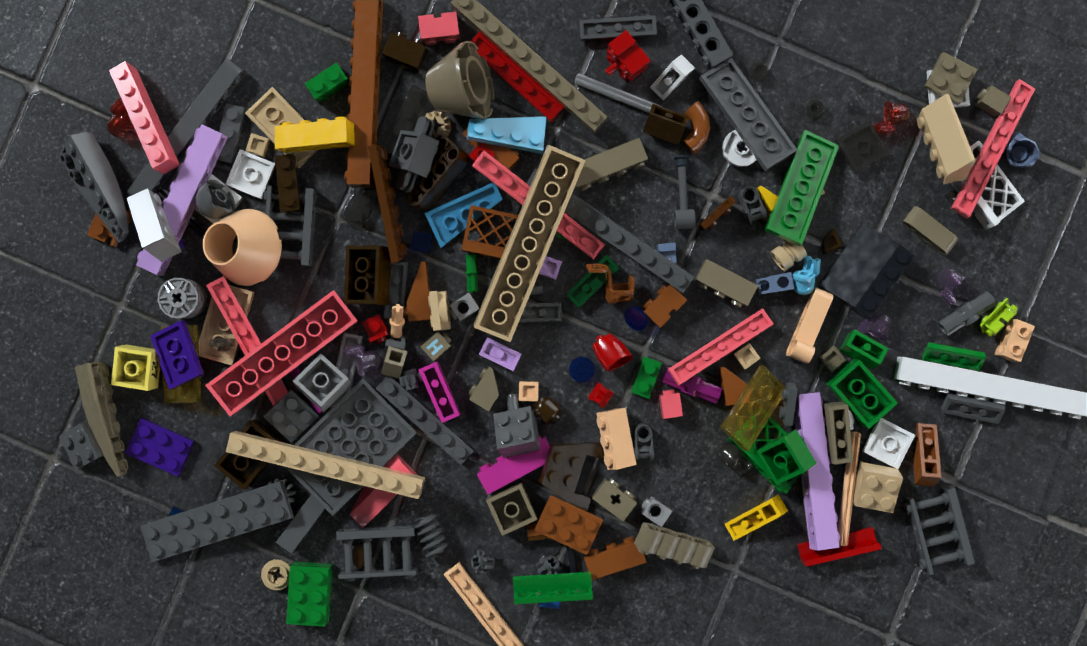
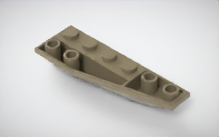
[75,362,128,477]

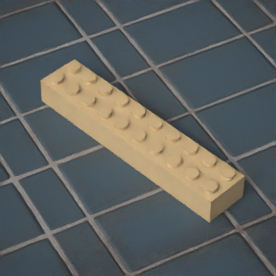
[474,145,586,342]

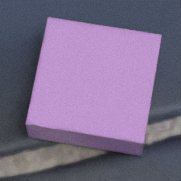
[539,256,562,280]

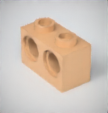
[994,319,1035,362]

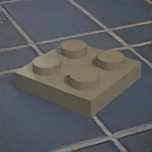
[924,52,977,105]

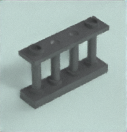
[264,186,317,267]
[904,486,975,575]
[336,525,418,582]

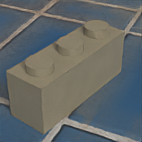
[694,259,758,308]
[822,401,853,464]

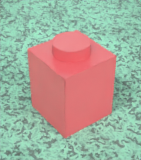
[659,389,683,419]

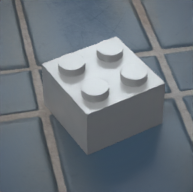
[293,354,351,412]

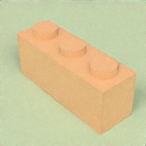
[597,408,636,470]

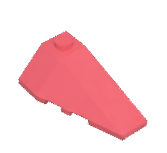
[350,454,417,528]

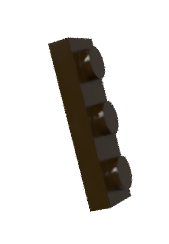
[275,154,301,213]

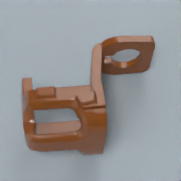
[586,264,635,304]

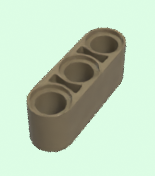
[902,206,959,255]

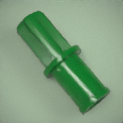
[464,254,480,293]

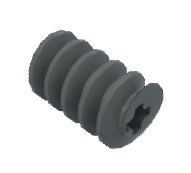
[414,513,447,557]

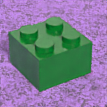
[757,429,816,485]

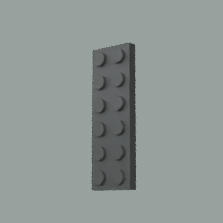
[699,58,797,171]

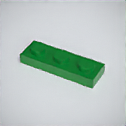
[922,342,986,371]

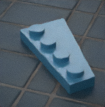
[425,183,502,248]

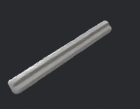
[574,74,662,113]

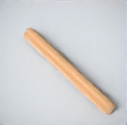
[838,431,861,546]

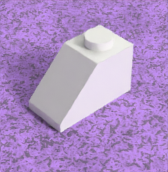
[650,55,695,100]

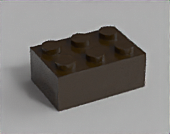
[344,245,391,305]
[214,419,286,490]

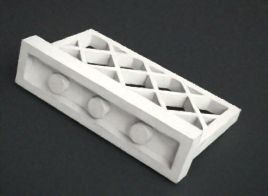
[951,141,1025,230]

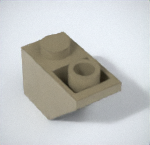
[468,366,499,412]

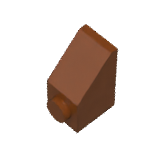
[718,367,752,406]

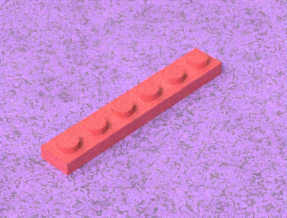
[668,308,774,386]

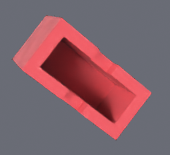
[418,12,460,45]

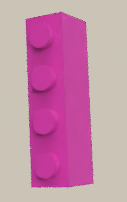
[477,435,550,494]

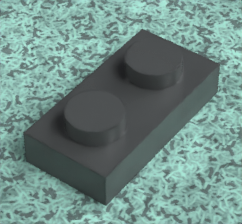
[779,383,798,426]

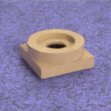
[428,291,451,331]

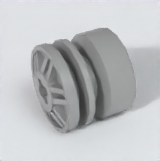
[157,278,207,319]

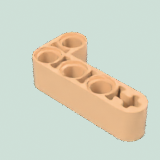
[786,287,833,363]

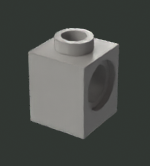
[449,293,480,321]
[641,496,672,527]

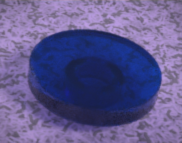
[624,307,648,330]
[569,357,595,382]

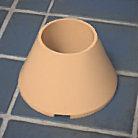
[203,209,282,286]

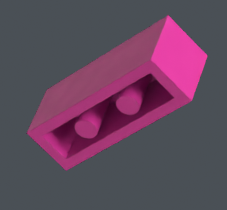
[419,362,461,423]

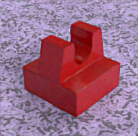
[587,382,614,408]

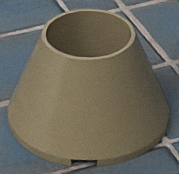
[425,41,494,119]

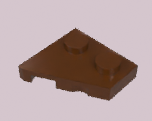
[698,196,736,231]

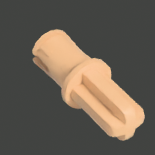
[389,304,405,338]

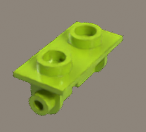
[980,298,1018,337]

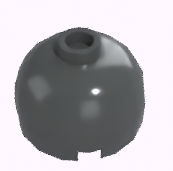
[196,179,236,219]

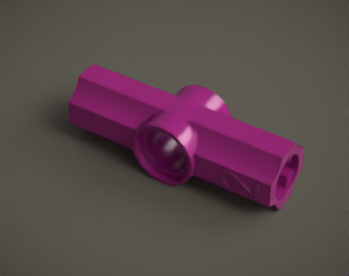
[662,367,722,403]

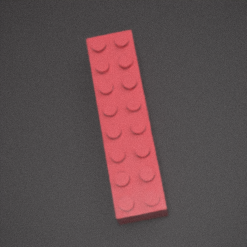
[205,290,357,417]

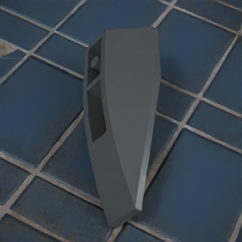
[59,131,129,243]

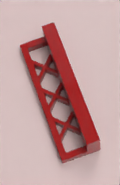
[797,527,882,567]

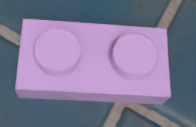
[479,337,522,371]

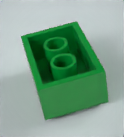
[825,359,898,429]
[286,562,333,626]

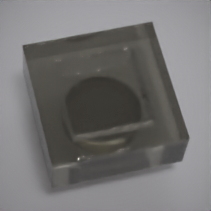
[211,338,235,351]

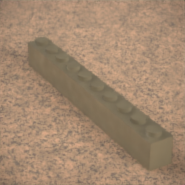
[451,0,607,135]

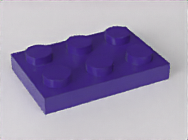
[150,321,204,390]
[125,418,195,476]

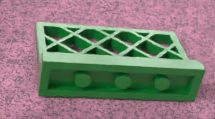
[726,406,801,494]

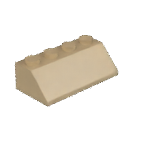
[917,94,976,185]

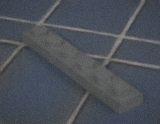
[376,375,474,465]

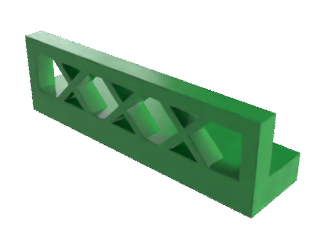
[513,572,593,604]

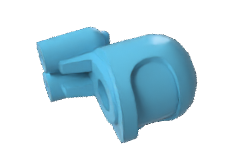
[792,256,821,295]

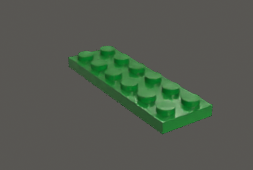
[764,130,839,247]

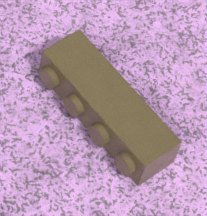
[575,138,648,191]

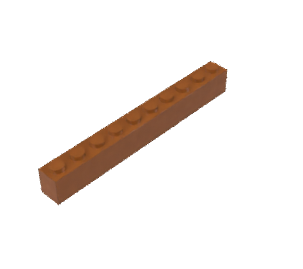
[345,0,383,188]

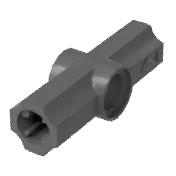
[937,291,996,336]

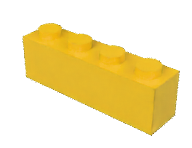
[274,117,355,153]

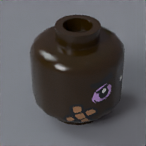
[533,396,562,425]

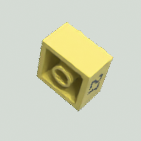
[111,344,160,391]

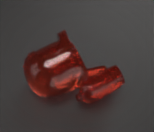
[107,97,134,138]
[873,101,910,133]

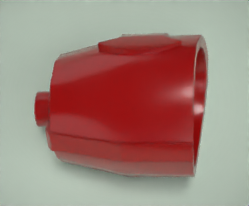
[592,334,634,372]

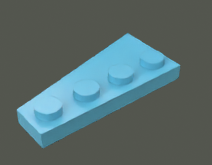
[467,117,546,154]

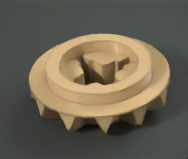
[425,111,451,139]
[261,559,290,590]

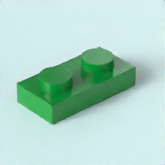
[631,356,662,399]

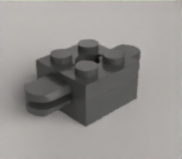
[388,116,439,193]

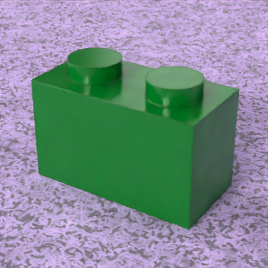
[304,62,349,104]
[839,329,889,370]

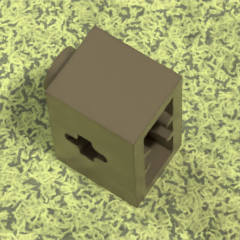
[592,478,637,522]

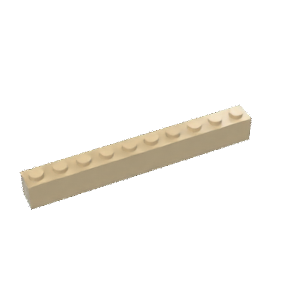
[226,431,425,499]

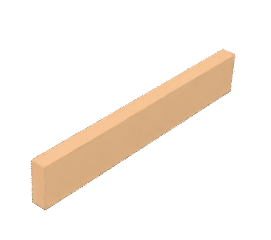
[444,562,524,646]

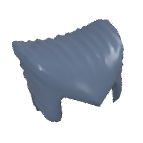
[1005,132,1041,168]

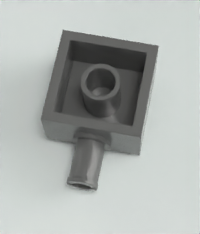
[493,394,541,458]

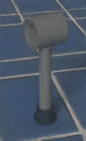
[674,155,695,229]

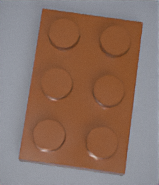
[534,494,603,555]

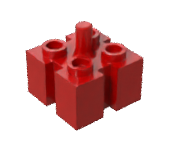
[605,30,651,83]

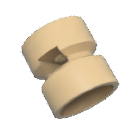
[770,241,807,272]

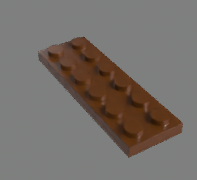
[368,145,407,263]

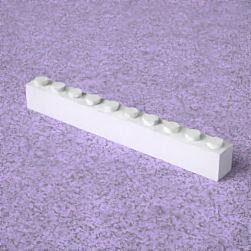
[893,357,1087,419]

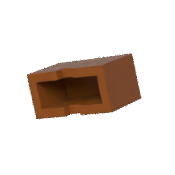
[643,284,687,328]

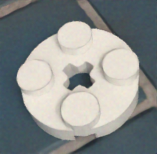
[722,130,756,167]

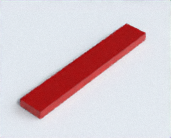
[471,32,564,123]

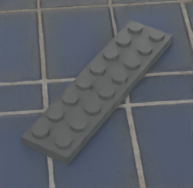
[140,480,294,562]

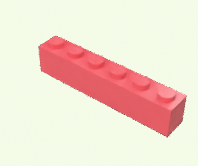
[109,61,180,174]

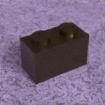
[382,32,428,72]
[643,104,689,145]

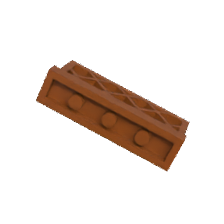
[461,205,518,259]

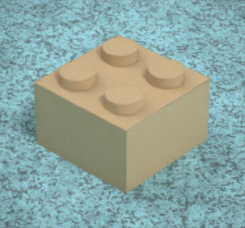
[853,462,903,513]

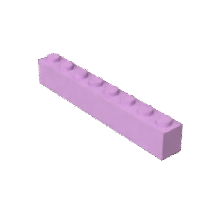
[136,124,228,276]
[794,392,840,551]

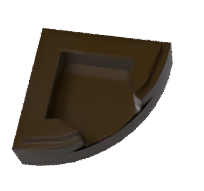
[822,229,843,255]

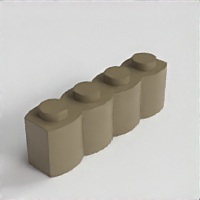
[634,522,715,569]

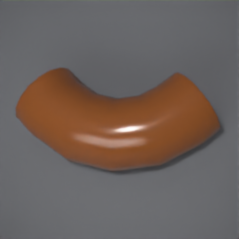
[683,101,710,155]

